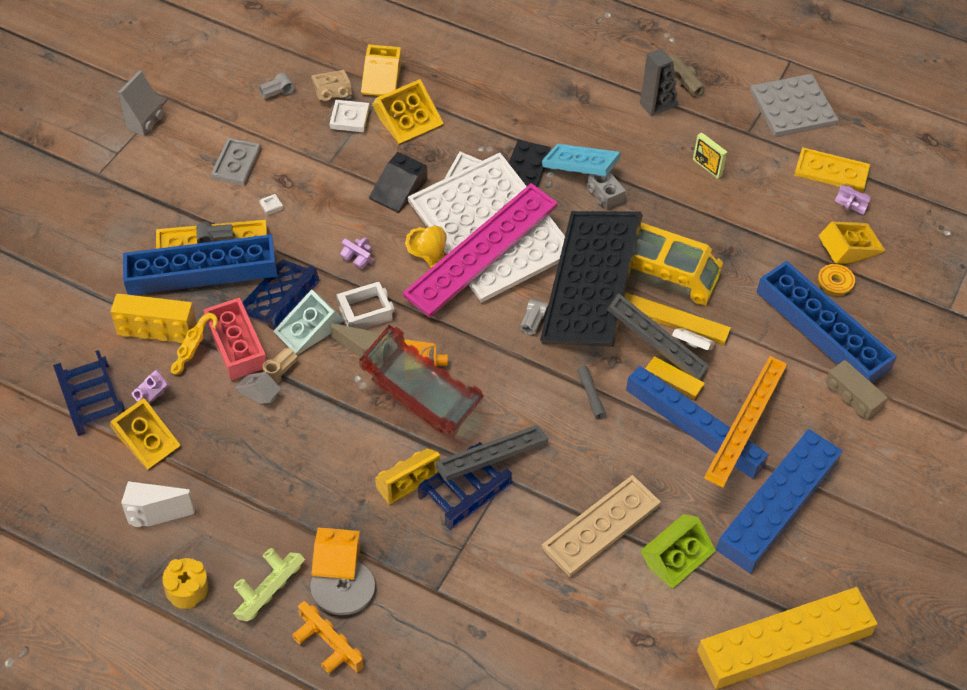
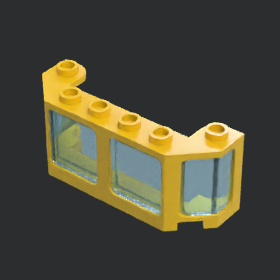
[631,223,723,306]

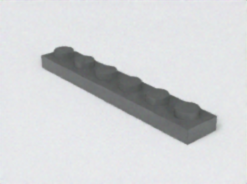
[606,293,708,380]
[435,425,548,481]

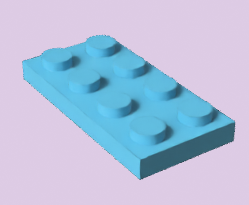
[542,144,621,176]

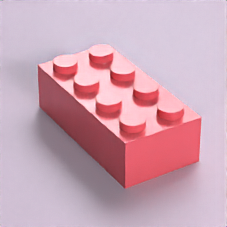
[203,297,266,380]

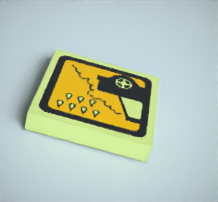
[693,133,727,179]

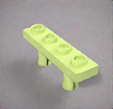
[233,548,305,622]

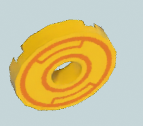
[817,264,855,297]

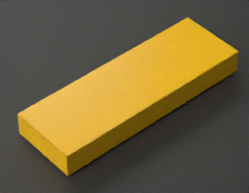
[645,356,705,400]

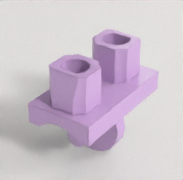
[835,185,871,215]
[340,237,375,270]
[132,370,170,405]

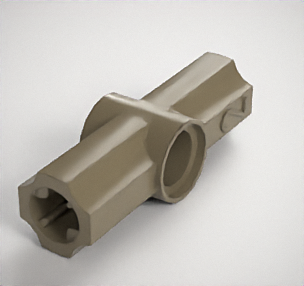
[670,54,705,97]

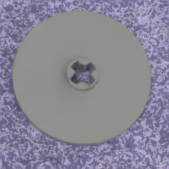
[311,562,375,615]

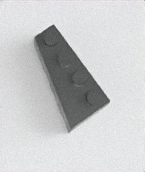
[640,48,679,116]

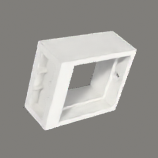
[336,282,395,329]

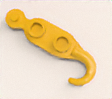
[171,313,218,375]

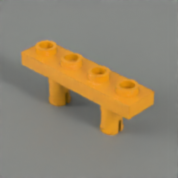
[292,601,364,674]

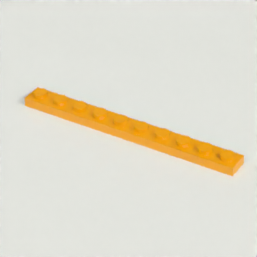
[704,356,787,487]

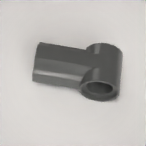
[196,222,234,244]

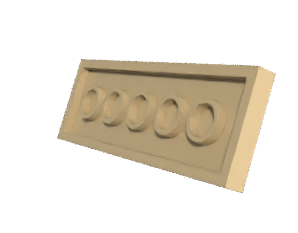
[541,475,661,577]

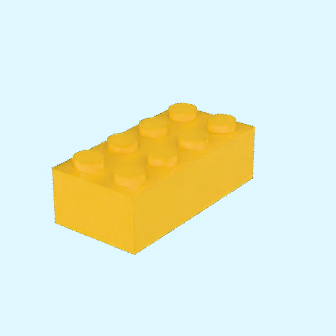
[110,294,197,343]

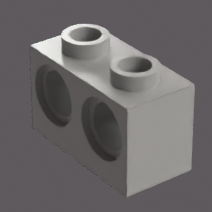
[587,172,626,210]

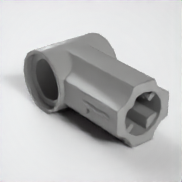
[259,72,295,99]
[520,298,548,336]

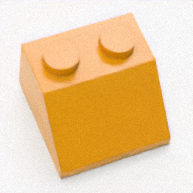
[312,527,360,580]

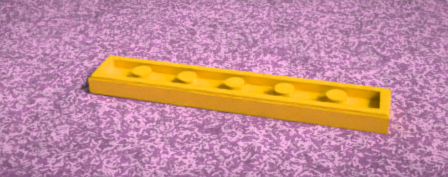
[625,293,731,345]

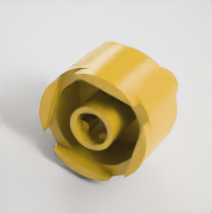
[163,558,208,609]

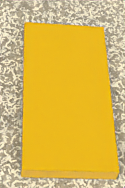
[794,147,870,193]

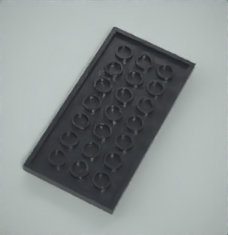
[540,211,643,347]

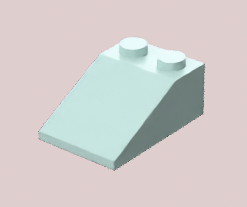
[273,290,344,355]

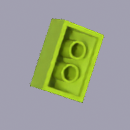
[640,514,716,589]

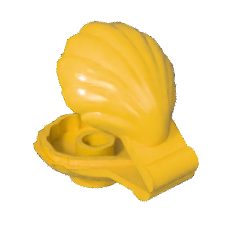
[405,225,447,269]

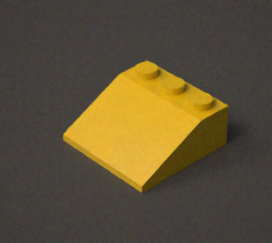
[372,79,444,144]

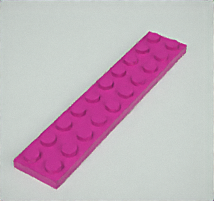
[403,183,558,318]

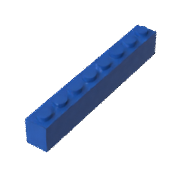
[626,366,769,479]

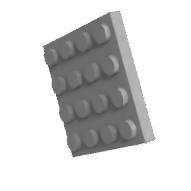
[749,74,839,137]

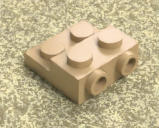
[311,70,352,101]

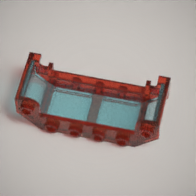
[359,324,484,438]

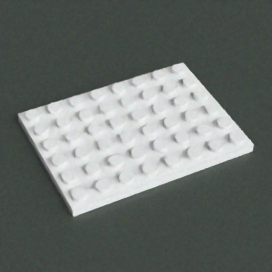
[408,153,565,303]

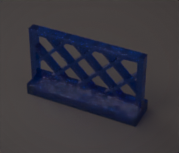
[242,259,320,330]

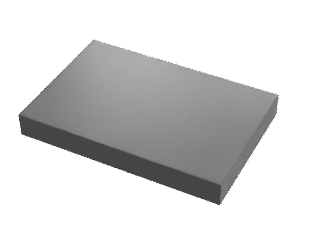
[210,138,261,186]

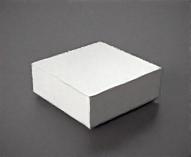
[259,194,283,216]

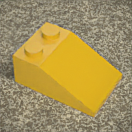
[819,221,886,264]
[109,398,181,470]

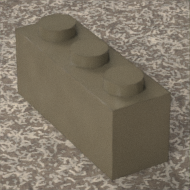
[825,360,888,421]

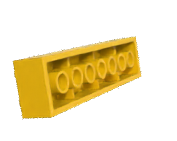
[697,587,878,690]

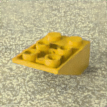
[361,44,402,96]

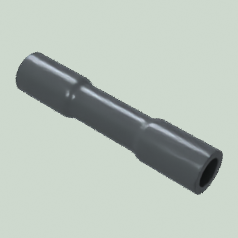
[577,366,606,419]

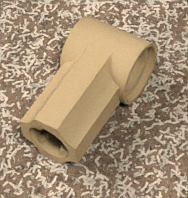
[263,348,298,384]

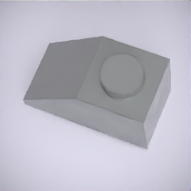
[235,372,281,404]

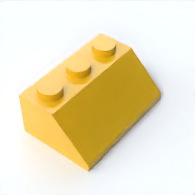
[375,448,440,505]

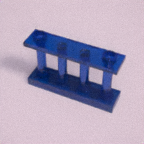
[53,350,126,436]
[418,442,512,530]

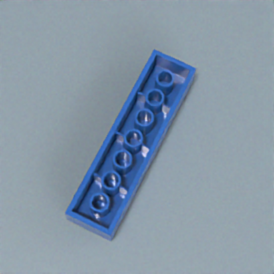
[123,234,278,295]
[757,261,897,384]
[716,429,843,574]

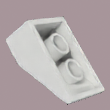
[121,481,195,527]

